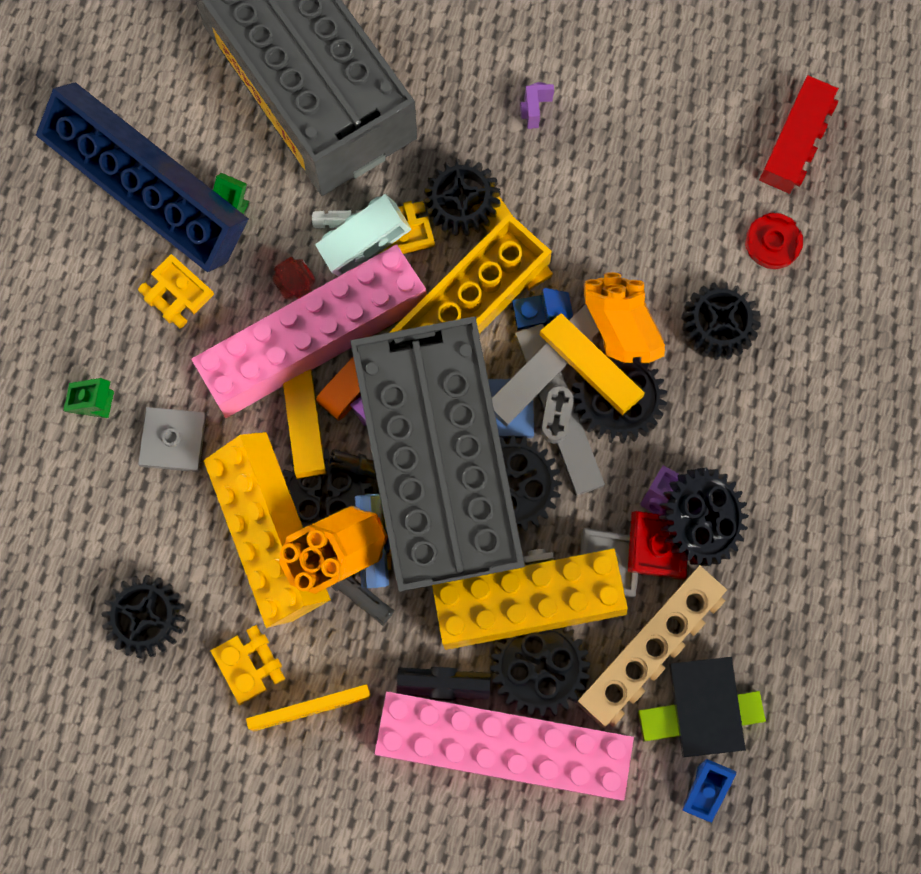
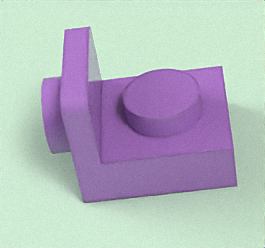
[640,465,679,515]

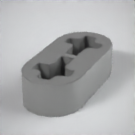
[541,386,573,444]

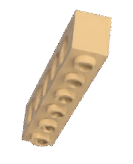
[576,565,727,728]

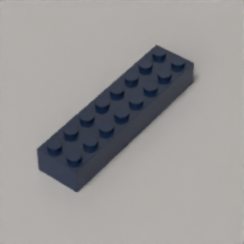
[36,82,249,273]

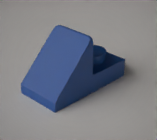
[512,288,573,330]
[682,759,736,823]

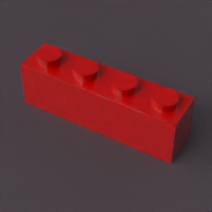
[759,75,839,194]

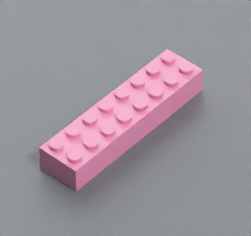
[191,244,427,418]
[374,692,634,801]

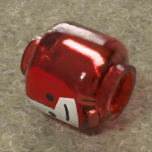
[272,257,316,300]

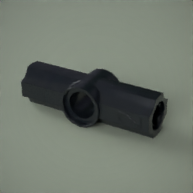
[396,667,491,701]

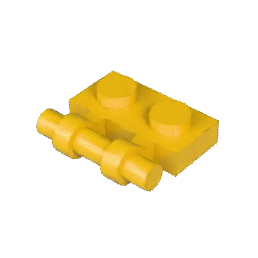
[378,201,435,254]
[138,254,214,329]
[210,625,286,705]

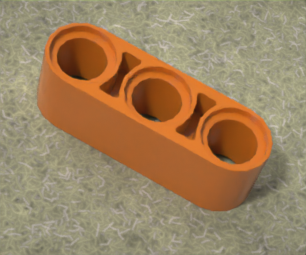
[316,357,361,421]

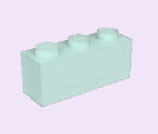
[315,194,412,277]

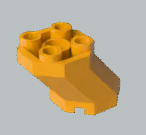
[584,272,665,363]
[279,506,388,594]

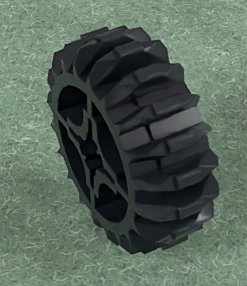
[423,158,501,236]
[681,282,761,360]
[102,575,186,659]

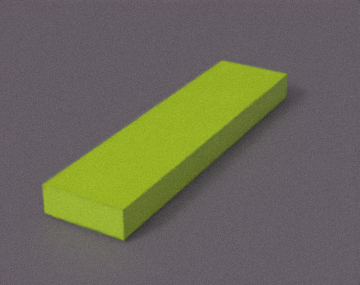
[638,691,766,742]

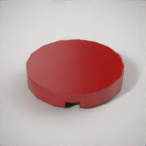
[745,213,803,269]

